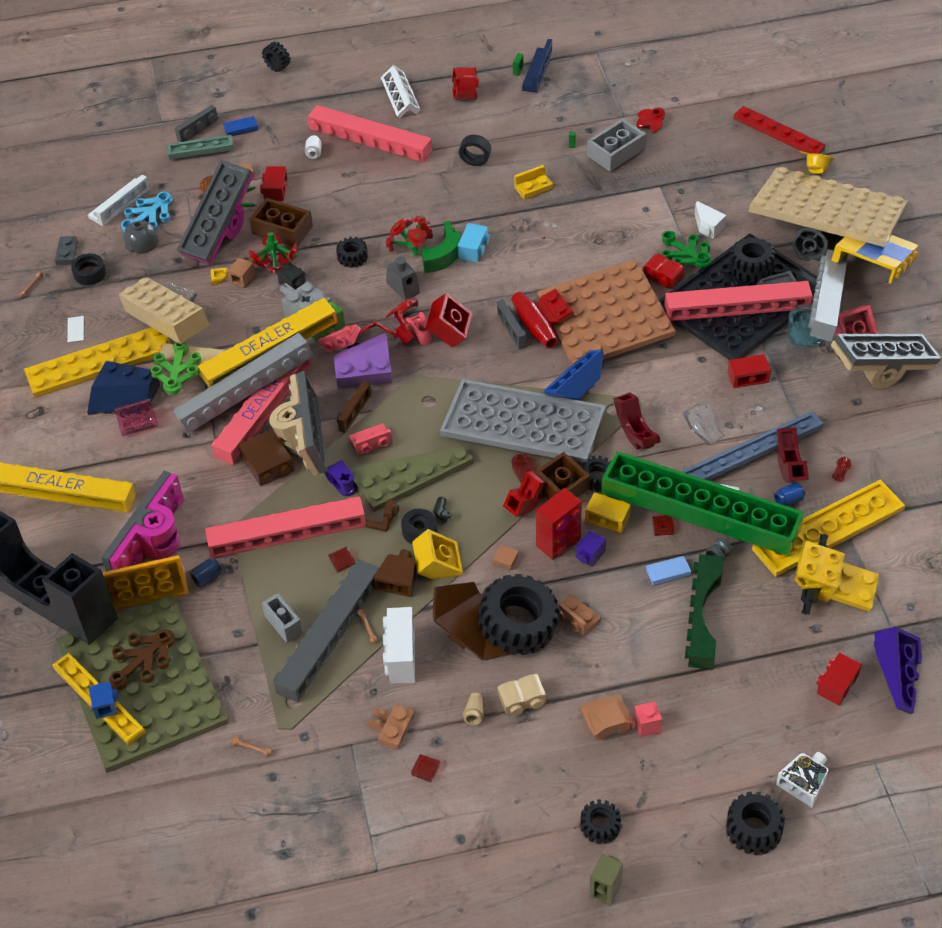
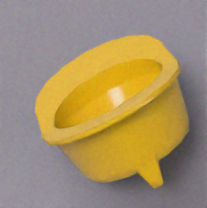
[799,151,835,174]

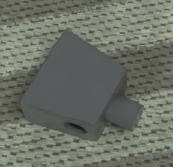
[386,257,420,300]

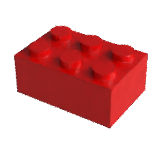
[536,488,582,560]

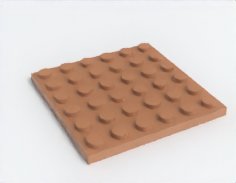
[537,259,675,365]

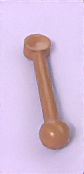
[18,272,43,298]
[357,609,378,643]
[231,737,272,757]

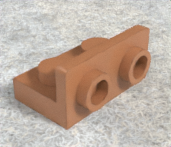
[557,594,601,637]

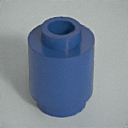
[774,482,805,506]

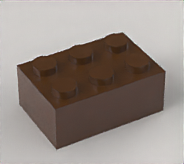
[250,198,313,247]

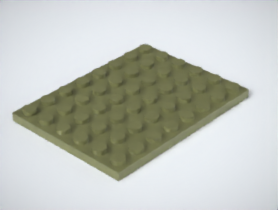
[56,594,228,773]

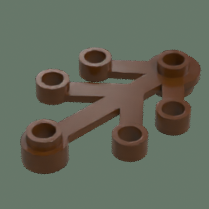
[109,629,175,690]

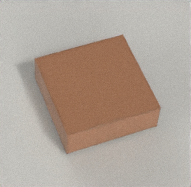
[493,545,519,570]

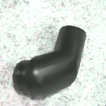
[433,497,451,522]

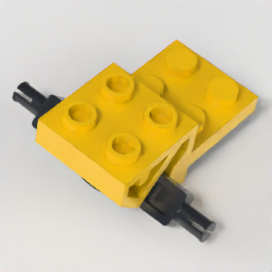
[794,534,879,615]

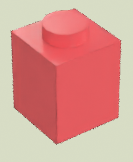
[634,701,662,737]

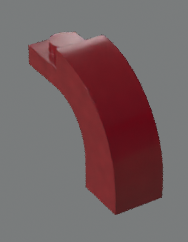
[613,392,661,450]
[776,427,809,483]

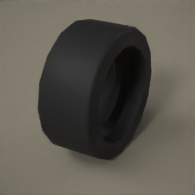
[459,135,492,166]
[71,253,106,285]

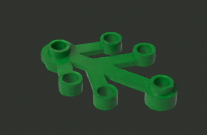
[662,231,712,268]

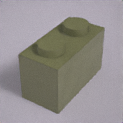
[590,854,623,907]

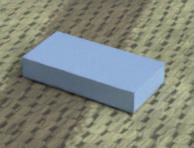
[646,556,691,585]

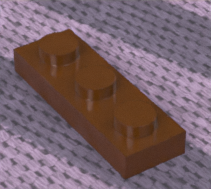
[337,380,371,433]

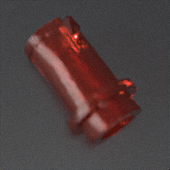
[832,457,852,482]

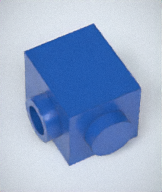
[89,682,119,719]

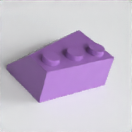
[334,333,392,389]

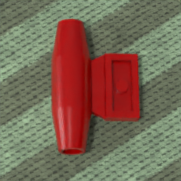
[511,288,574,348]

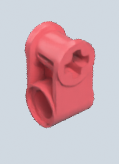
[405,312,433,345]

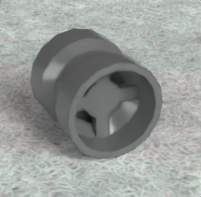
[705,537,733,561]

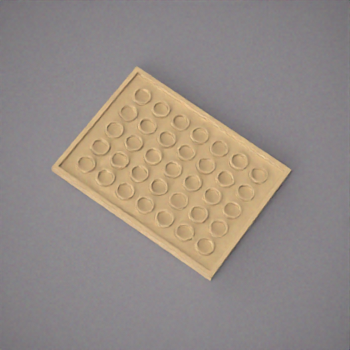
[748,167,907,247]

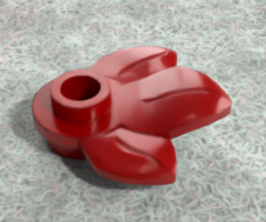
[637,108,665,133]

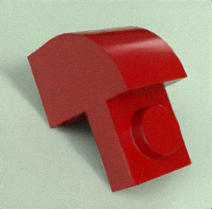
[503,471,545,517]

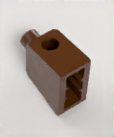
[374,549,416,597]

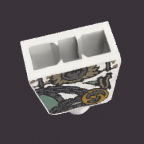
[776,752,828,808]

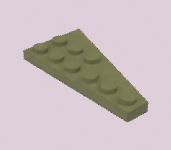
[348,446,473,512]

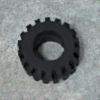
[730,237,775,283]
[726,791,785,855]

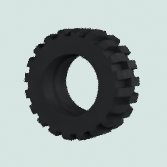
[478,574,560,655]

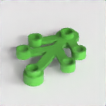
[151,342,202,395]

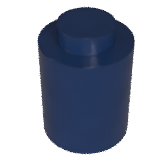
[189,558,221,588]

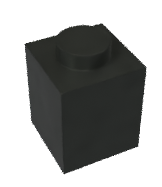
[277,262,306,290]

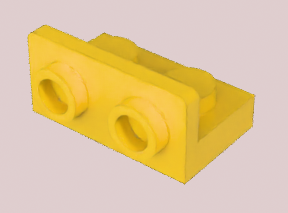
[514,165,553,200]

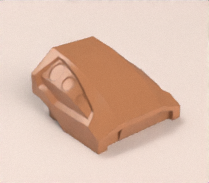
[580,695,636,740]

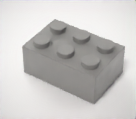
[587,119,646,171]

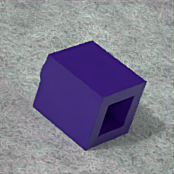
[576,530,606,567]

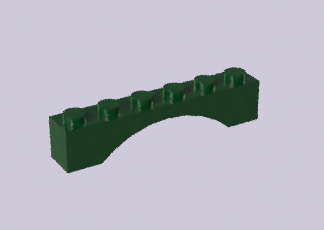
[685,554,724,670]

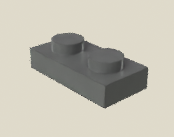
[55,236,78,265]

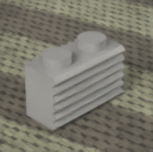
[262,594,303,643]

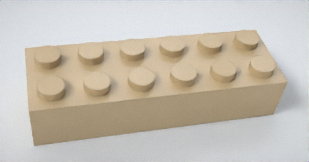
[118,277,209,344]

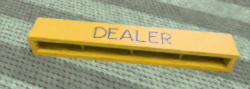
[198,298,338,388]
[0,462,136,513]

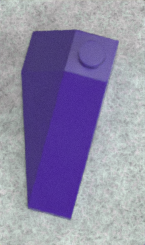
[874,627,922,714]

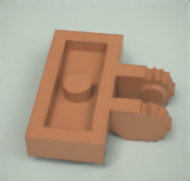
[367,704,415,749]

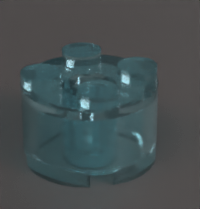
[787,305,822,346]

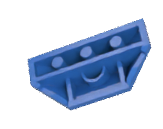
[544,350,603,400]

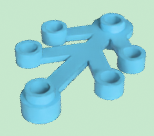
[121,192,173,232]

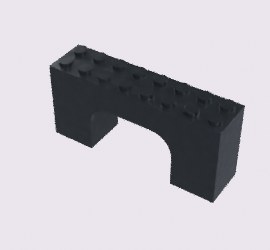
[0,511,118,645]

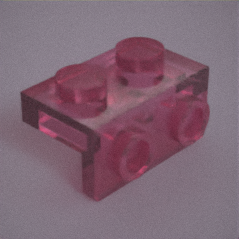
[114,399,158,436]

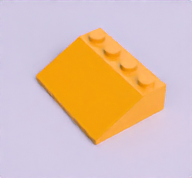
[102,555,189,611]

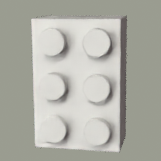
[383,607,415,684]

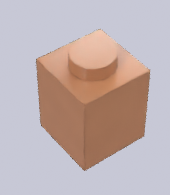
[227,258,255,288]

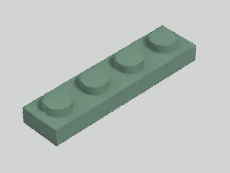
[167,135,234,160]

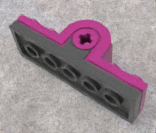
[177,160,254,265]
[101,470,184,572]

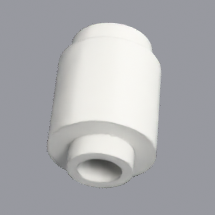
[305,136,322,159]

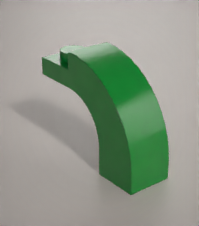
[421,221,460,273]

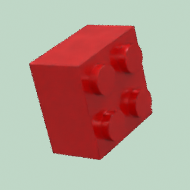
[425,293,473,347]

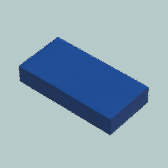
[223,116,258,136]

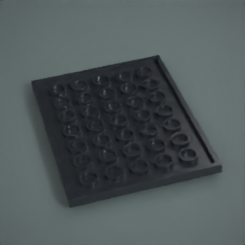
[659,233,817,360]

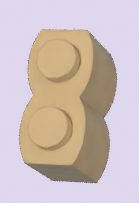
[497,674,546,716]

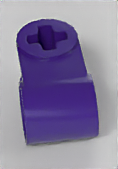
[324,460,356,496]

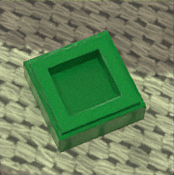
[513,53,524,76]

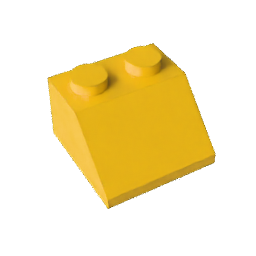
[412,529,463,580]

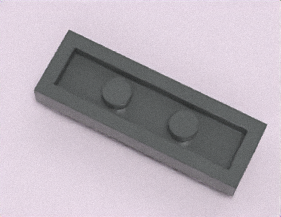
[175,105,218,142]
[497,300,527,350]

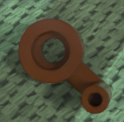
[365,499,399,532]

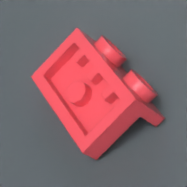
[318,324,361,353]
[349,423,392,456]

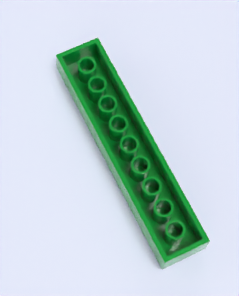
[601,451,805,556]

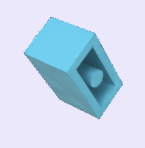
[457,223,490,262]

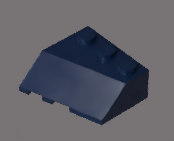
[87,361,160,415]

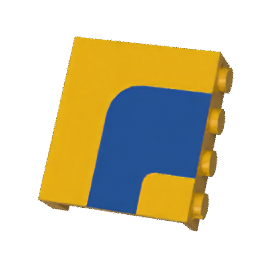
[831,235,919,284]

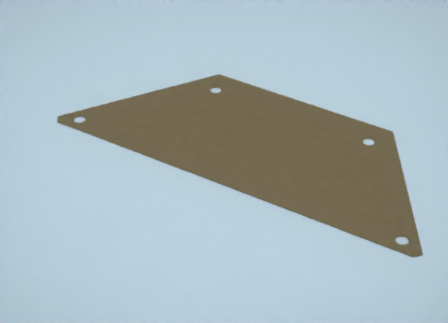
[237,375,642,730]

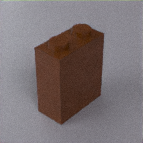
[238,429,294,486]

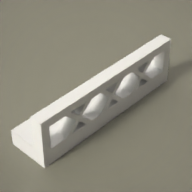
[381,65,421,118]
[88,175,150,226]

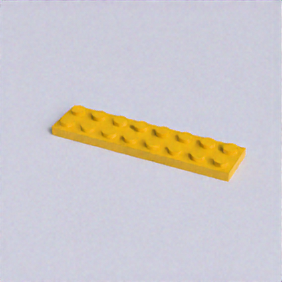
[24,327,171,398]
[752,479,905,577]

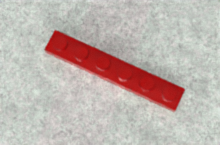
[734,106,826,154]

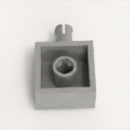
[280,281,332,317]

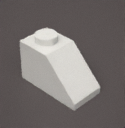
[695,201,726,239]

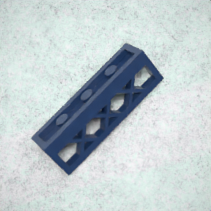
[522,39,552,93]

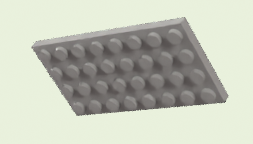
[440,379,606,463]

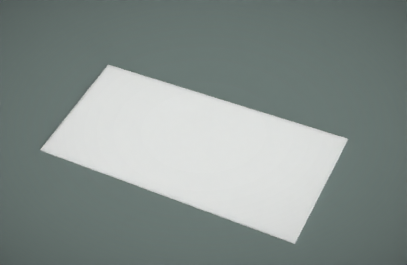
[67,316,84,342]

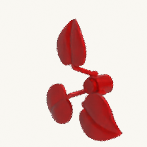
[356,298,418,345]

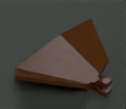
[433,582,510,660]

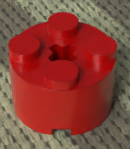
[452,67,479,100]

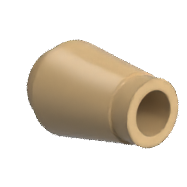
[463,693,484,725]

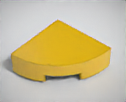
[211,267,228,286]

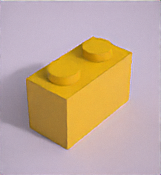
[585,492,631,534]

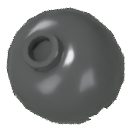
[124,221,159,254]
[792,226,828,261]

